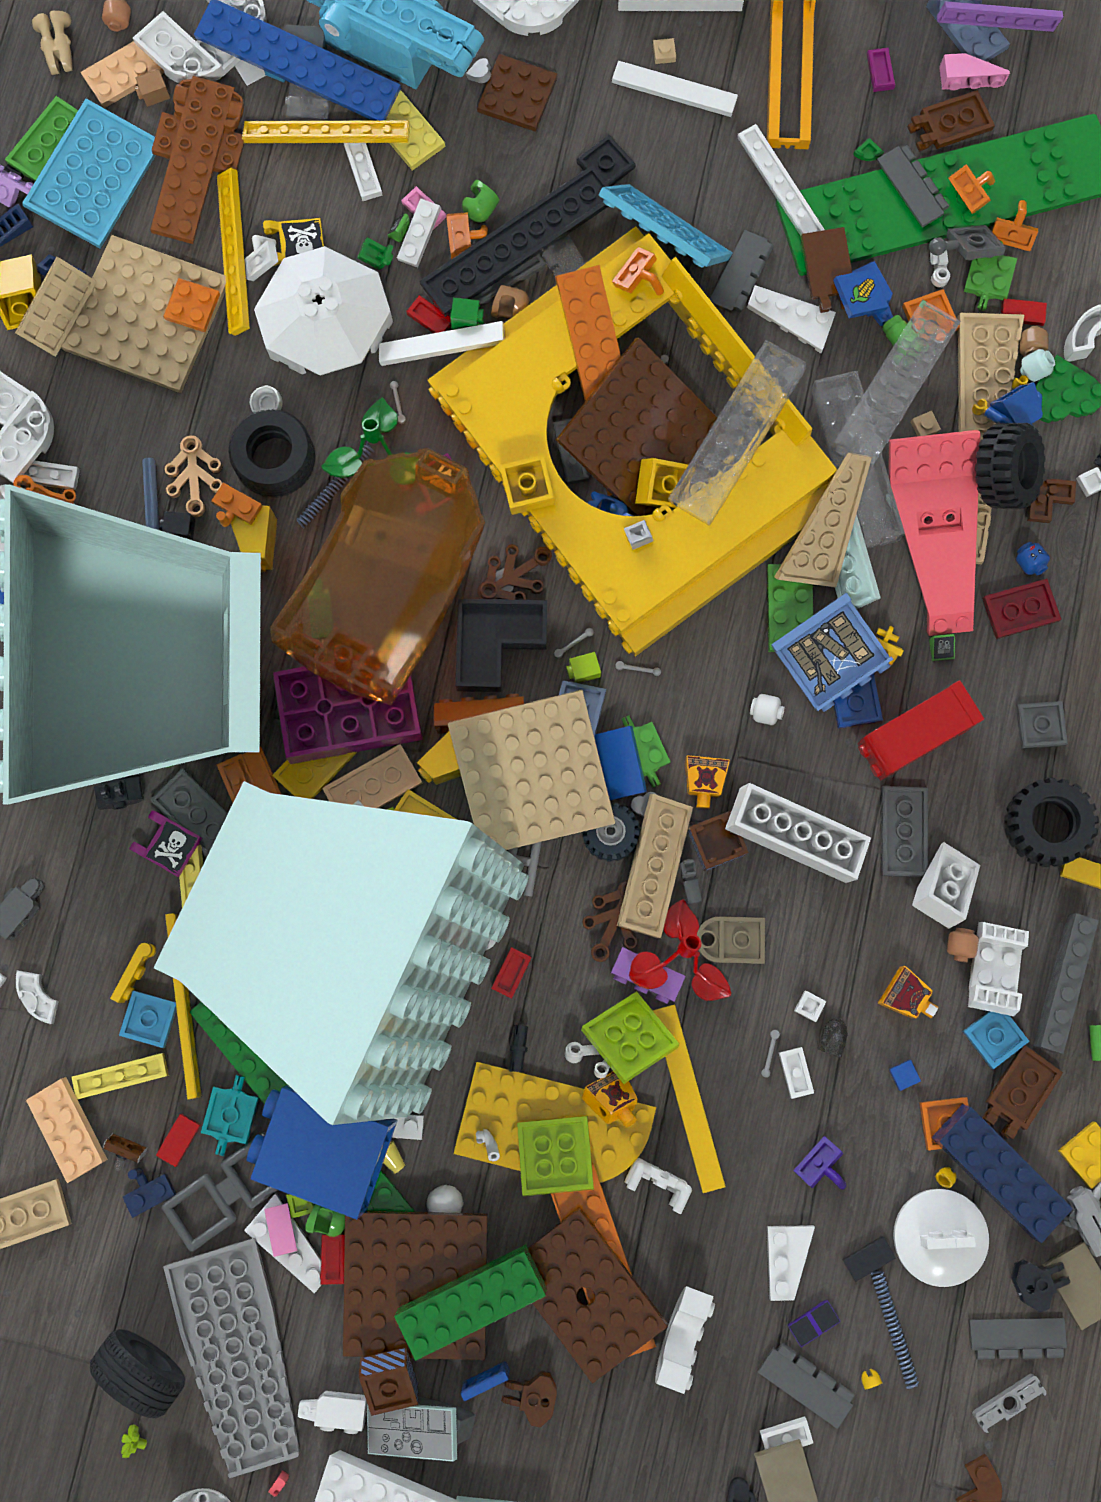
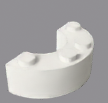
[1064,304,1101,362]
[655,1286,715,1394]

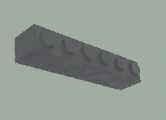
[1033,913,1099,1054]

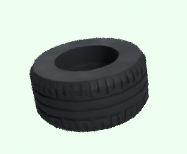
[228,409,316,498]
[90,1329,185,1419]

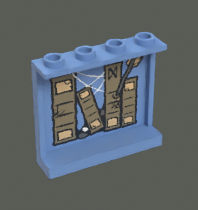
[771,593,893,712]

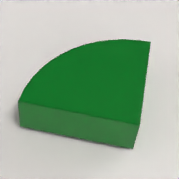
[853,138,884,161]

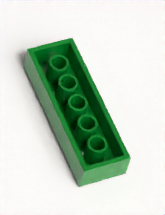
[394,1245,547,1361]

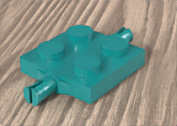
[201,1075,259,1156]

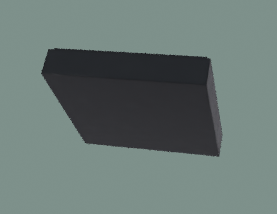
[577,135,636,186]

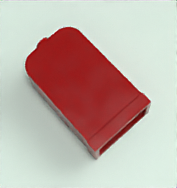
[857,680,984,781]

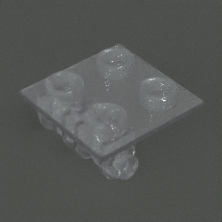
[285,83,330,120]

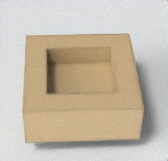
[653,38,676,64]
[911,411,941,436]

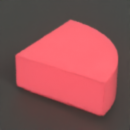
[268,1470,289,1497]

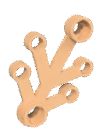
[164,436,222,517]

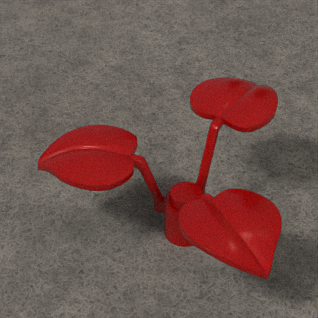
[629,899,732,1001]

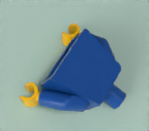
[972,375,1043,425]

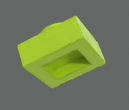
[286,1194,314,1218]

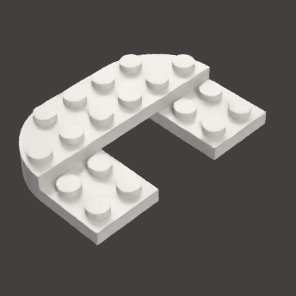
[133,0,267,83]
[473,0,579,36]
[0,371,54,483]

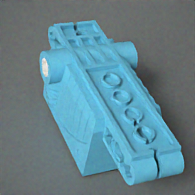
[307,0,484,89]

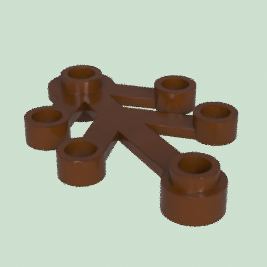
[477,544,552,600]
[582,880,637,962]

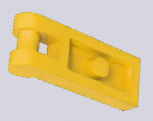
[110,943,156,1003]

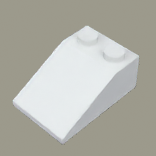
[912,842,980,928]

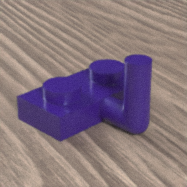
[793,1136,846,1190]

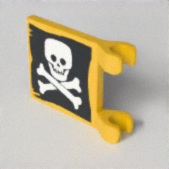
[263,218,324,266]

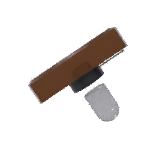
[103,1133,147,1171]

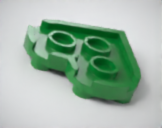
[1036,355,1101,423]

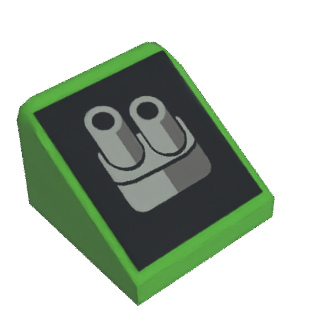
[387,214,410,242]
[929,634,955,661]

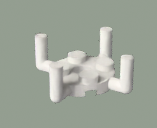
[624,1158,692,1214]

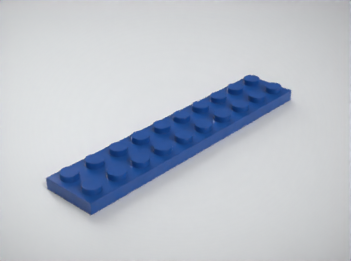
[194,0,401,121]

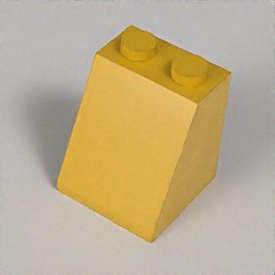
[0,254,42,330]
[226,506,277,572]
[417,731,461,785]

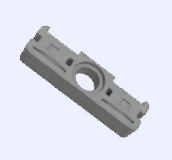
[972,1374,1046,1433]

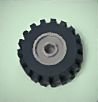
[582,803,639,862]

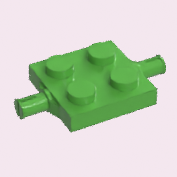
[964,241,1017,311]
[621,715,671,788]

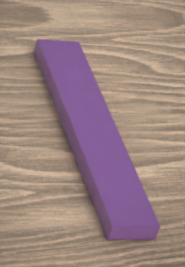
[937,1,1063,32]

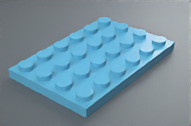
[22,99,156,249]
[599,184,733,267]

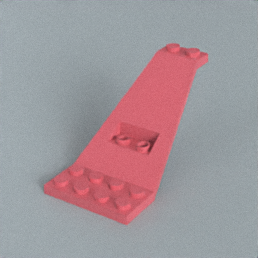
[889,430,980,636]

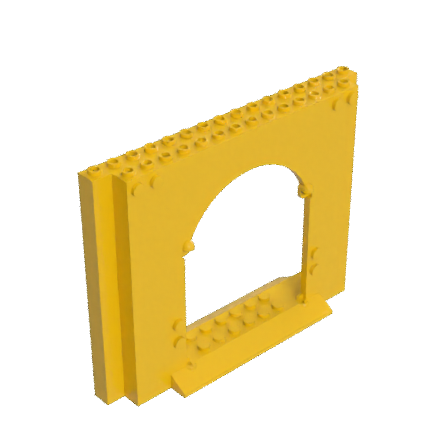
[428,227,837,657]

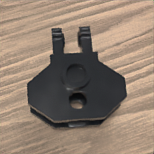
[94,777,144,810]
[1011,1259,1071,1313]

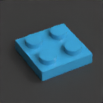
[119,991,177,1048]
[962,1011,1029,1069]

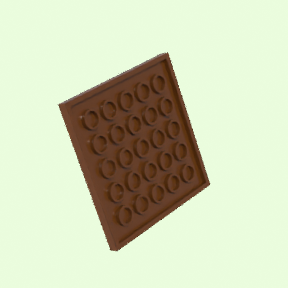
[556,338,727,516]
[343,1211,488,1360]

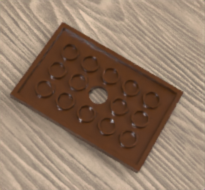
[528,1208,668,1384]

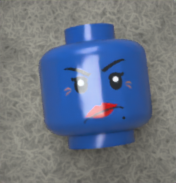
[1016,542,1050,575]

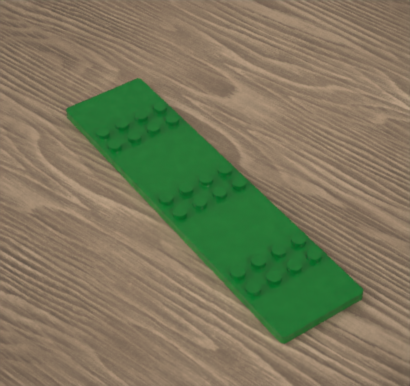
[776,114,1101,276]

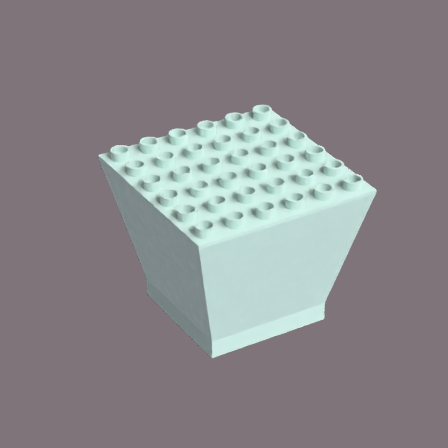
[0,485,261,804]
[154,781,529,1125]

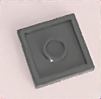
[1016,701,1068,749]

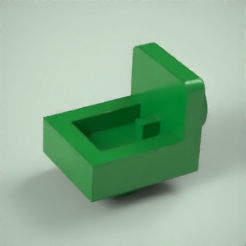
[357,237,394,270]

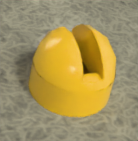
[935,1167,957,1188]
[861,1369,882,1390]

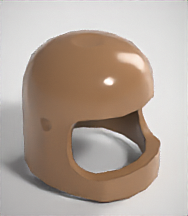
[491,285,529,319]

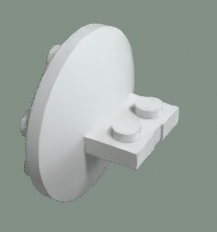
[893,1189,989,1287]

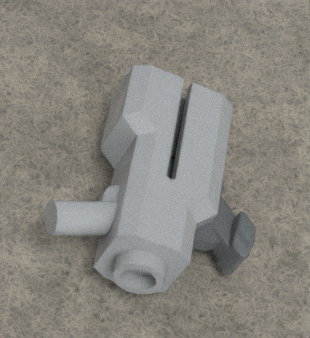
[1061,1182,1101,1257]

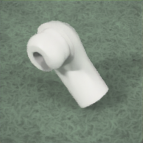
[476,1129,500,1161]

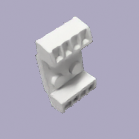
[968,922,1029,1016]

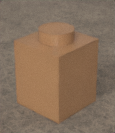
[135,69,170,107]

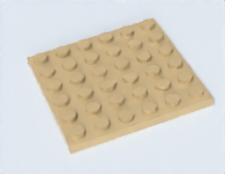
[61,235,226,393]
[448,690,615,850]

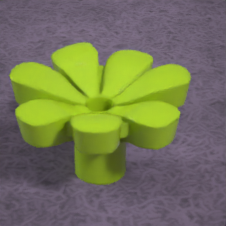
[121,1424,147,1458]

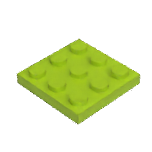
[581,991,679,1084]
[517,1116,594,1196]

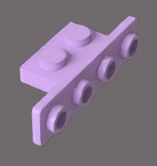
[0,165,34,208]

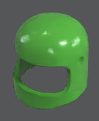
[462,180,499,223]
[306,1204,345,1237]

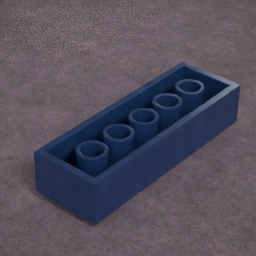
[931,1104,1073,1243]

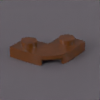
[1027,479,1076,523]
[955,1454,1002,1502]

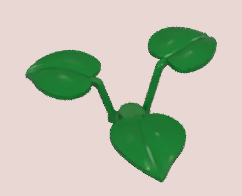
[321,398,426,483]

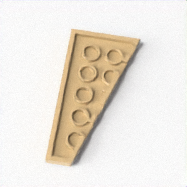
[774,452,872,587]

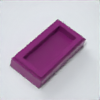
[866,48,895,92]

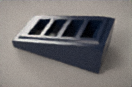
[0,204,33,247]

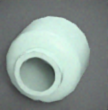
[1020,349,1055,382]

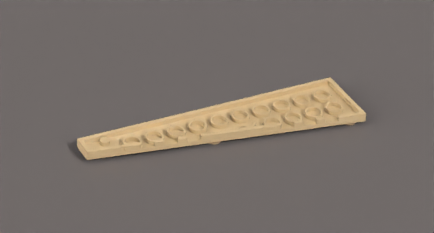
[958,313,1024,564]

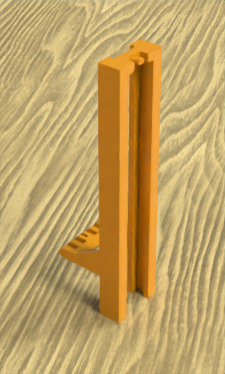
[767,0,816,150]

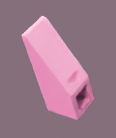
[940,53,1010,90]

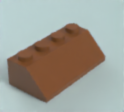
[434,694,524,734]

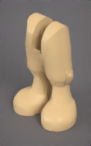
[32,11,73,75]

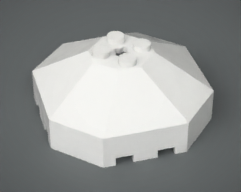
[254,246,393,375]

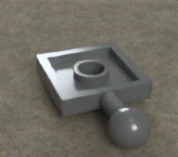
[929,225,1006,260]

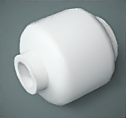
[750,694,785,725]

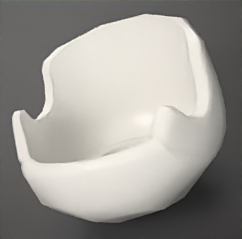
[249,385,283,414]
[426,1185,463,1213]

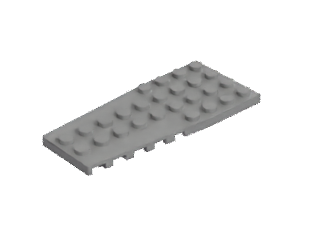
[163,1238,300,1478]

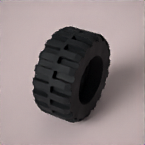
[975,423,1046,509]
[1004,778,1099,867]

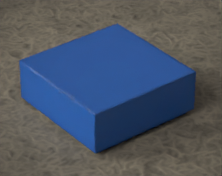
[889,1060,921,1091]

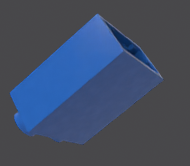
[247,1085,398,1220]

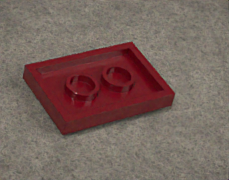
[982,579,1062,639]

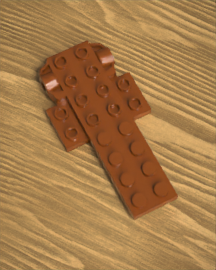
[150,76,244,244]

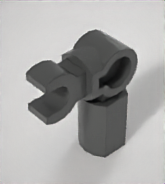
[679,859,702,905]

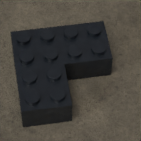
[455,599,547,692]

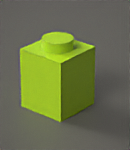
[566,652,601,683]

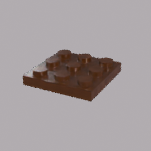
[477,54,557,132]

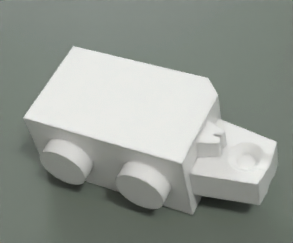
[298,1391,367,1434]

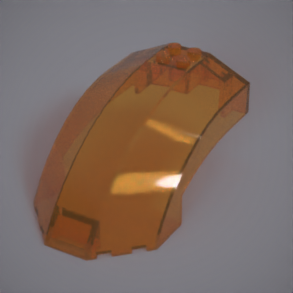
[270,448,485,705]

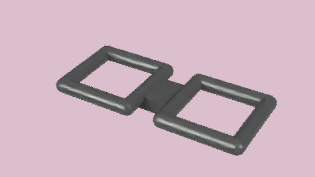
[162,1132,278,1251]

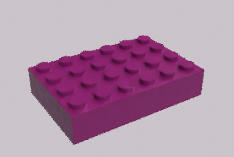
[273,648,423,764]

